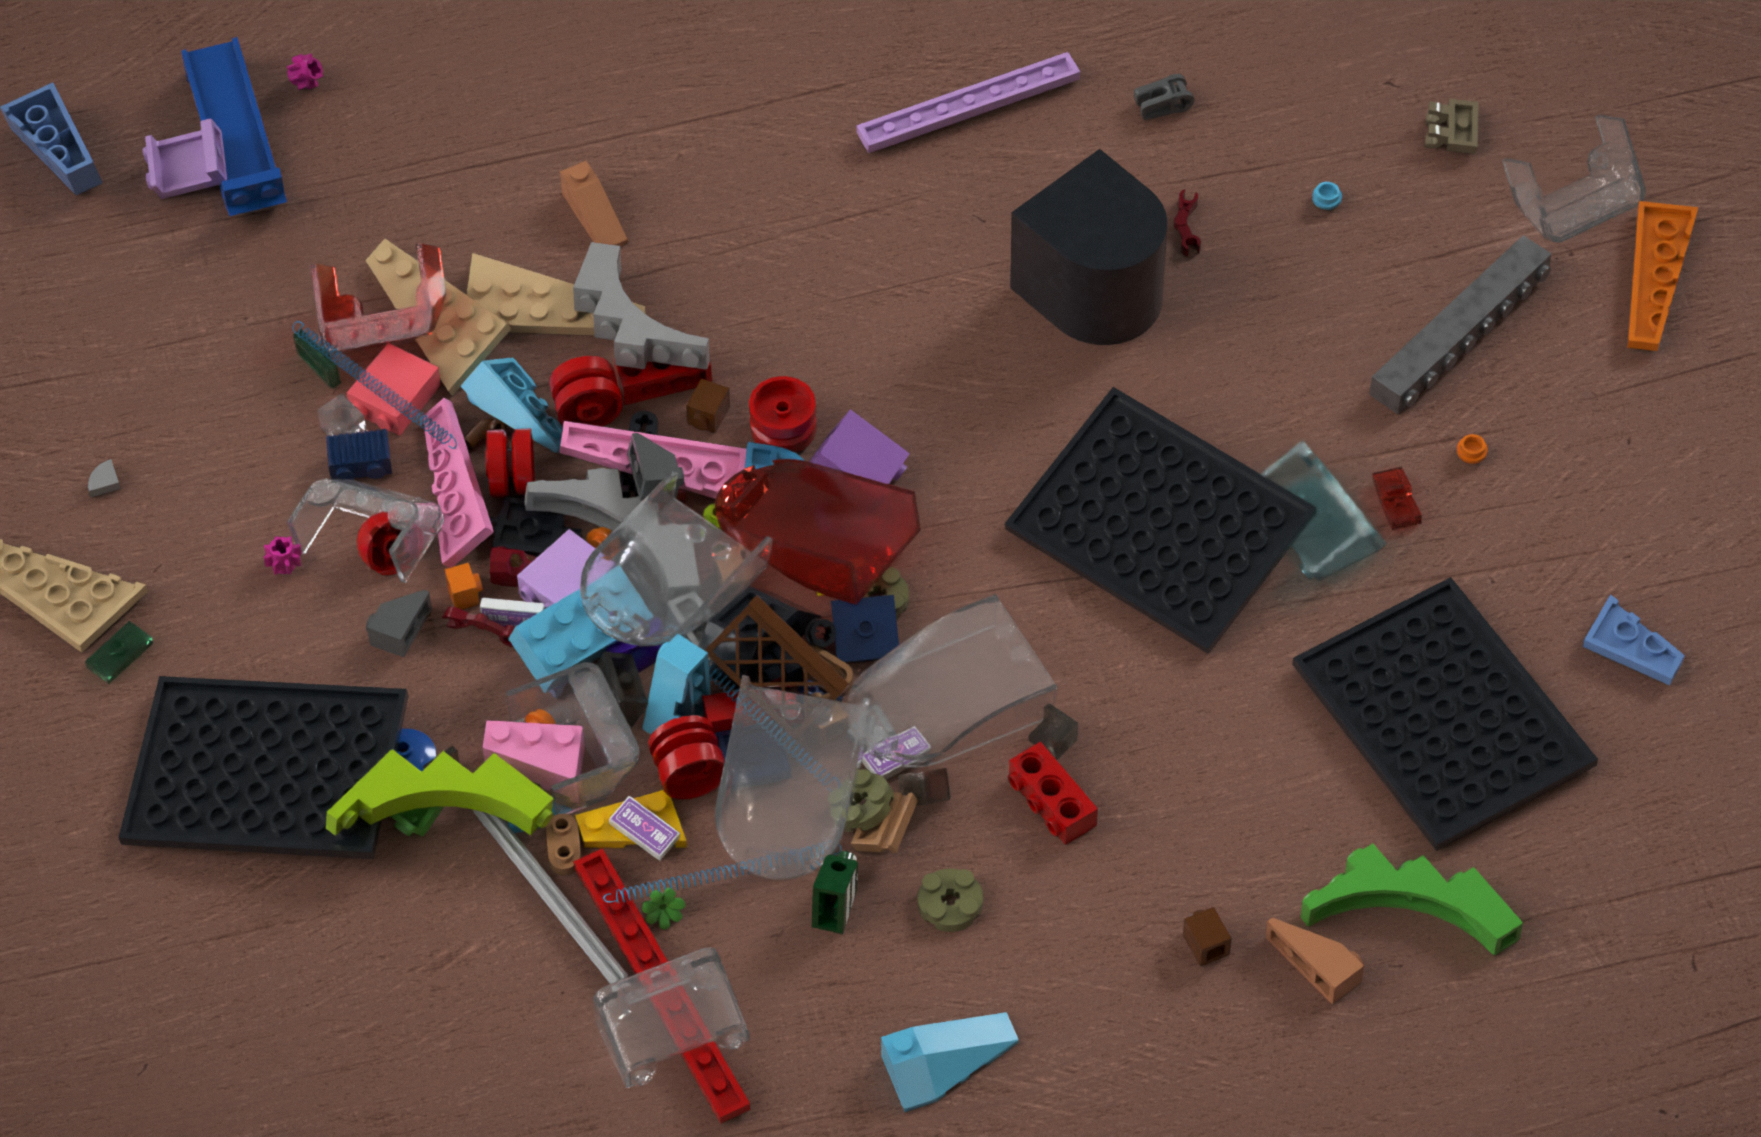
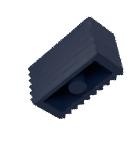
[326,429,393,483]

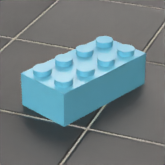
[508,566,654,691]

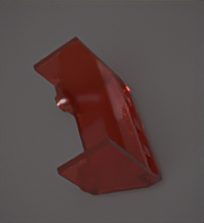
[310,243,446,352]

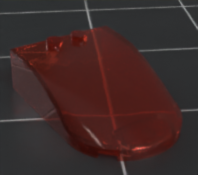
[715,459,921,605]

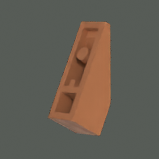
[560,161,628,246]
[1266,918,1364,1004]

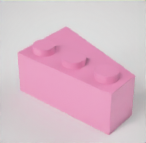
[483,720,585,801]

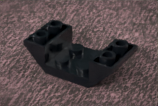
[698,586,821,691]

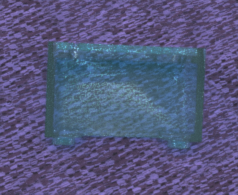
[1261,440,1387,581]

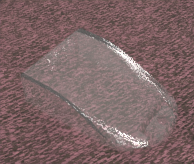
[580,470,773,646]
[847,594,1058,767]
[715,675,872,880]

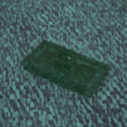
[293,329,341,389]
[85,621,153,684]

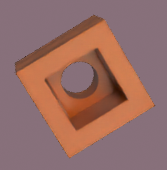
[444,562,483,610]

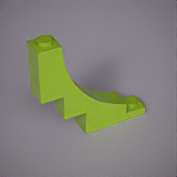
[326,749,554,836]

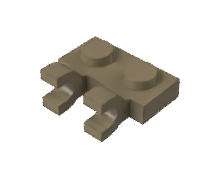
[1425,99,1479,154]

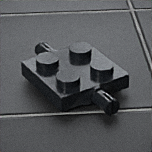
[489,496,582,558]

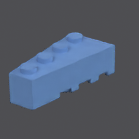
[0,82,103,195]

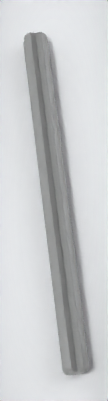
[473,810,628,989]

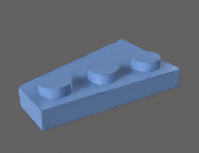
[1583,594,1685,686]

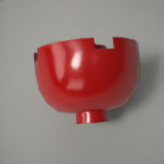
[356,511,421,575]

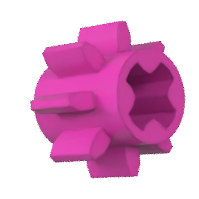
[287,53,323,90]
[263,536,302,575]

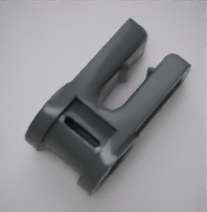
[1133,74,1195,120]

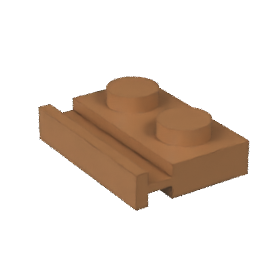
[851,792,918,853]

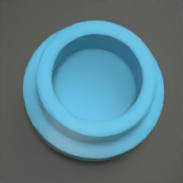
[1312,182,1342,210]

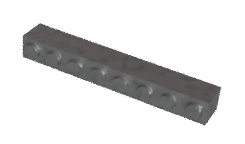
[1369,235,1552,414]

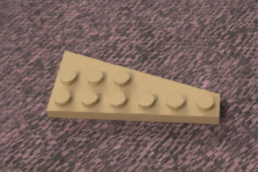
[366,239,511,397]
[467,253,646,336]
[0,539,148,653]

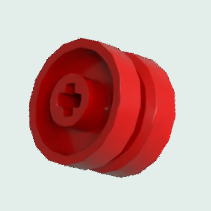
[549,356,623,427]
[749,376,817,453]
[485,428,535,498]

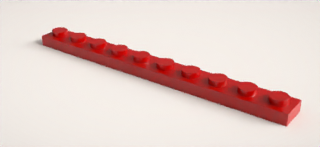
[573,848,751,1124]

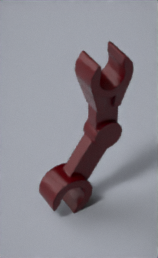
[1174,189,1201,257]
[442,606,516,647]

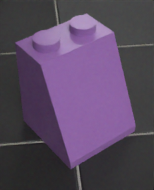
[799,409,910,509]

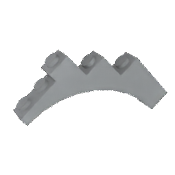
[573,242,710,369]
[524,468,700,606]

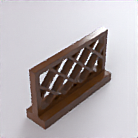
[704,595,849,740]

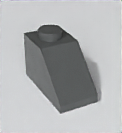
[627,433,684,501]
[366,590,432,657]

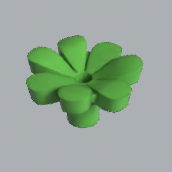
[642,888,685,930]

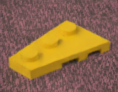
[575,790,687,848]

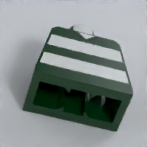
[811,851,858,934]

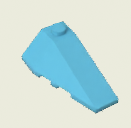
[461,358,563,453]
[881,1012,1019,1112]

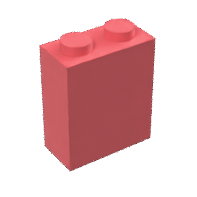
[347,343,441,436]

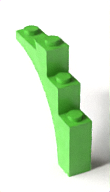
[1300,843,1523,956]

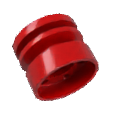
[648,715,728,800]

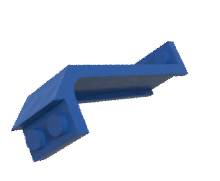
[181,37,287,216]

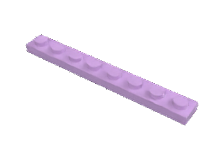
[856,52,1080,153]

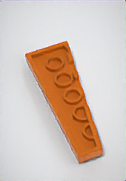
[1627,201,1698,351]

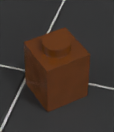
[686,379,730,433]
[1183,907,1232,967]

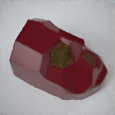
[490,546,536,587]

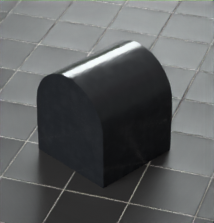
[1010,149,1167,345]

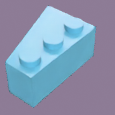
[642,633,711,735]

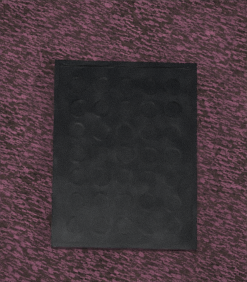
[1004,387,1317,654]
[1292,577,1598,851]
[118,676,409,859]

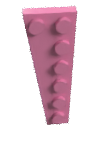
[423,398,494,568]
[559,421,746,505]

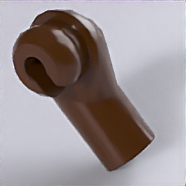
[464,419,506,450]

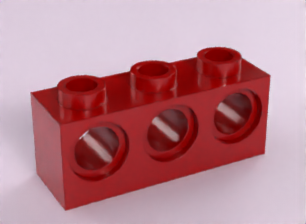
[614,359,712,405]
[1007,741,1098,845]

